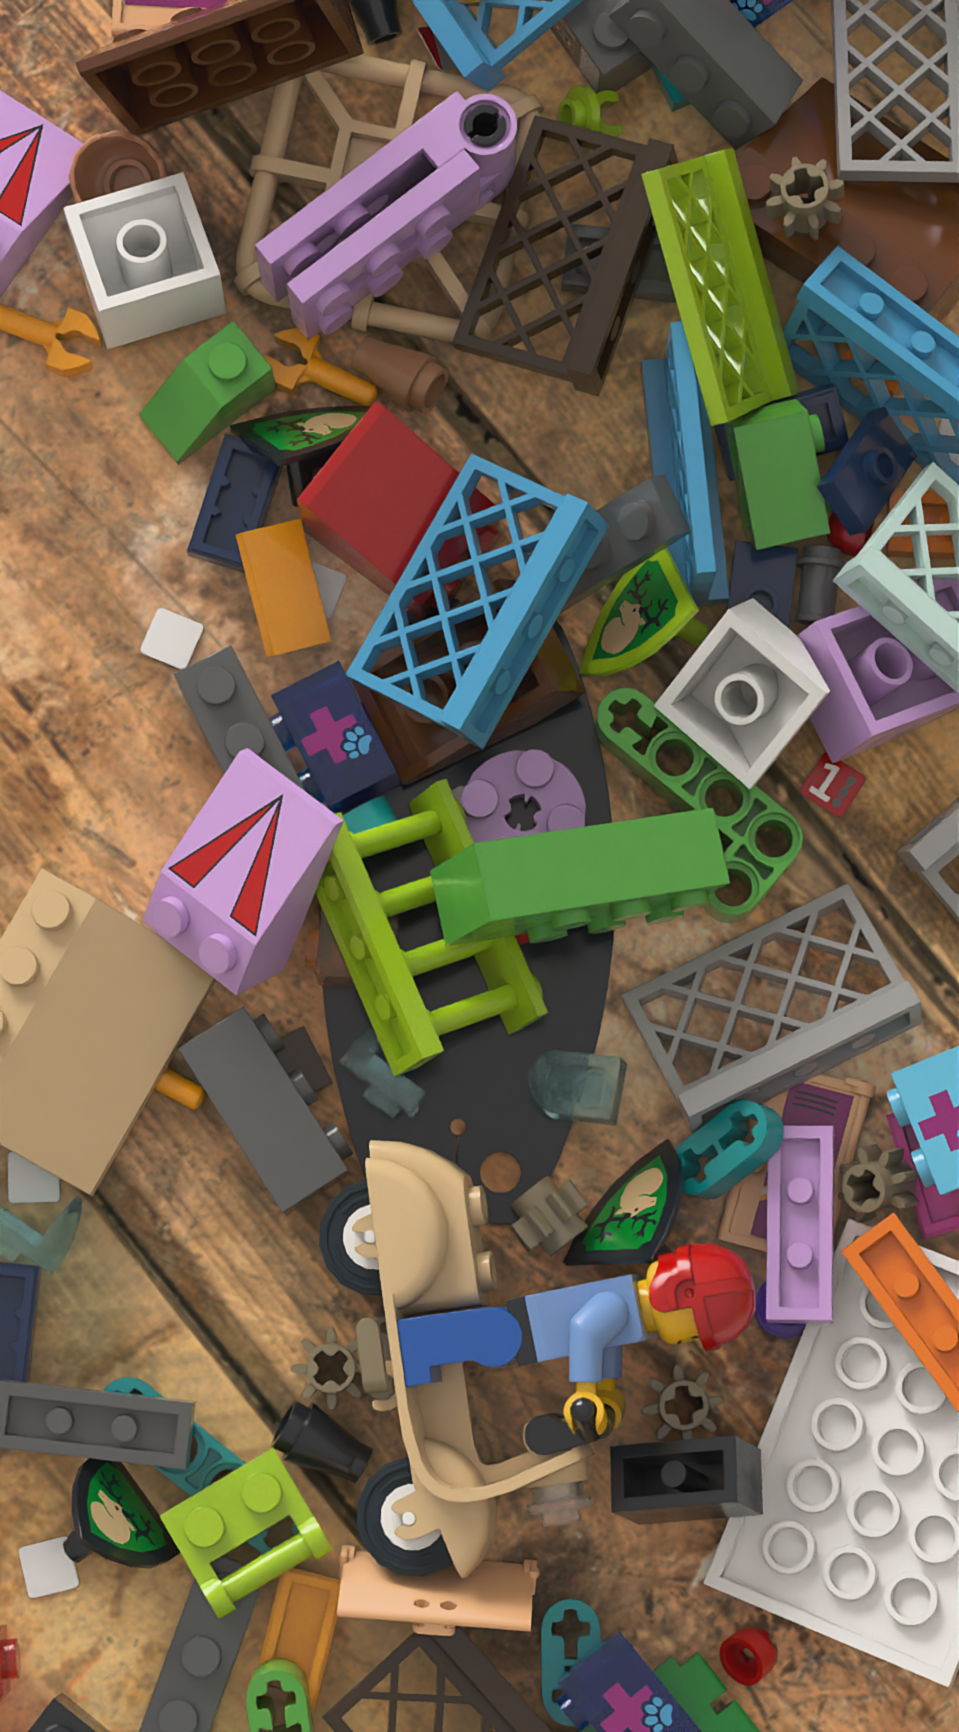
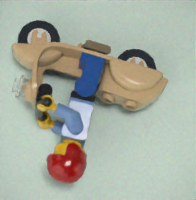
[319,1140,756,1579]

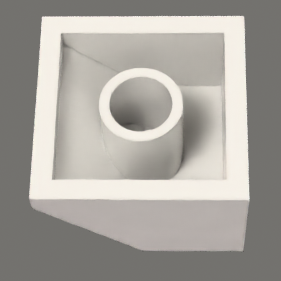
[63,172,226,349]
[654,598,830,789]

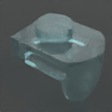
[339,1027,427,1118]
[529,1048,627,1126]
[0,1196,82,1274]

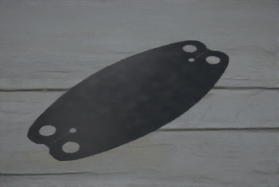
[320,598,614,1224]

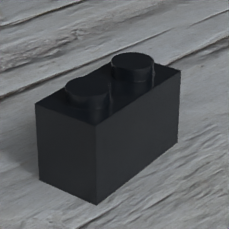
[610,1435,763,1525]

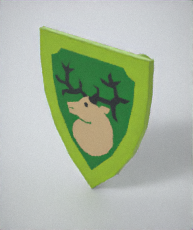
[579,548,708,677]

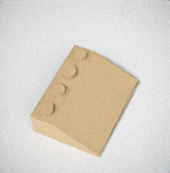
[0,869,216,1197]

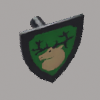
[230,406,387,507]
[563,1139,683,1266]
[63,1458,180,1569]

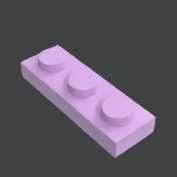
[766,1126,834,1324]

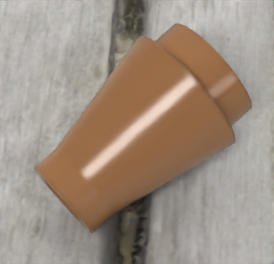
[351,335,449,414]

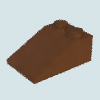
[351,578,586,785]

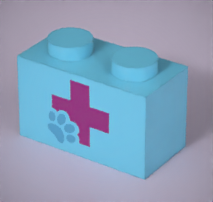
[886,1046,959,1195]

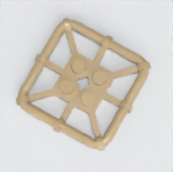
[234,55,544,343]

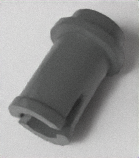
[794,545,846,626]

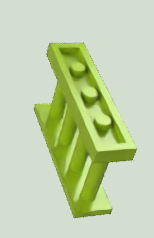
[315,779,548,1077]

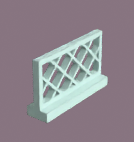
[833,462,959,694]

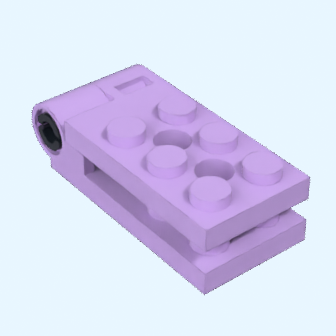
[255,91,517,340]

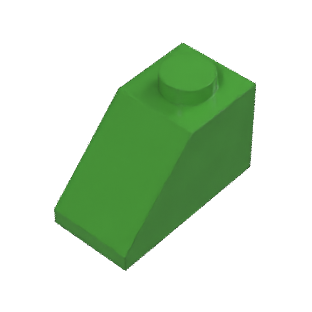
[139,321,276,465]

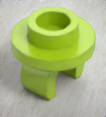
[558,85,623,148]

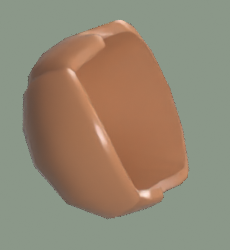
[68,130,169,203]

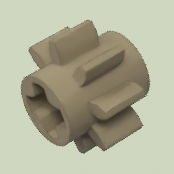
[766,156,844,241]
[838,1144,919,1223]
[510,1176,589,1257]
[291,1327,363,1410]
[641,1364,724,1440]

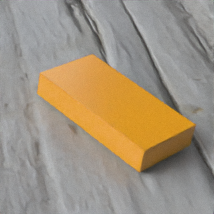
[236,519,331,658]
[258,1567,341,1711]

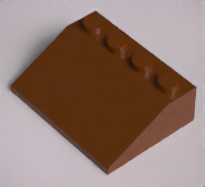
[76,0,364,135]
[737,77,959,323]

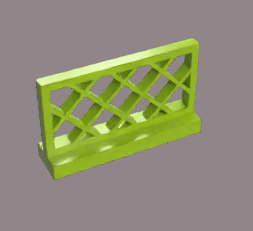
[641,147,799,426]

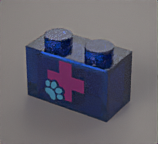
[269,661,401,814]
[555,1628,702,1732]

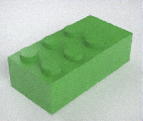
[430,808,730,946]

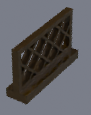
[452,115,678,397]
[322,1626,552,1732]

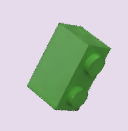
[724,399,833,550]

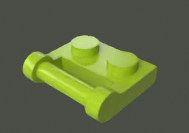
[160,1447,334,1620]

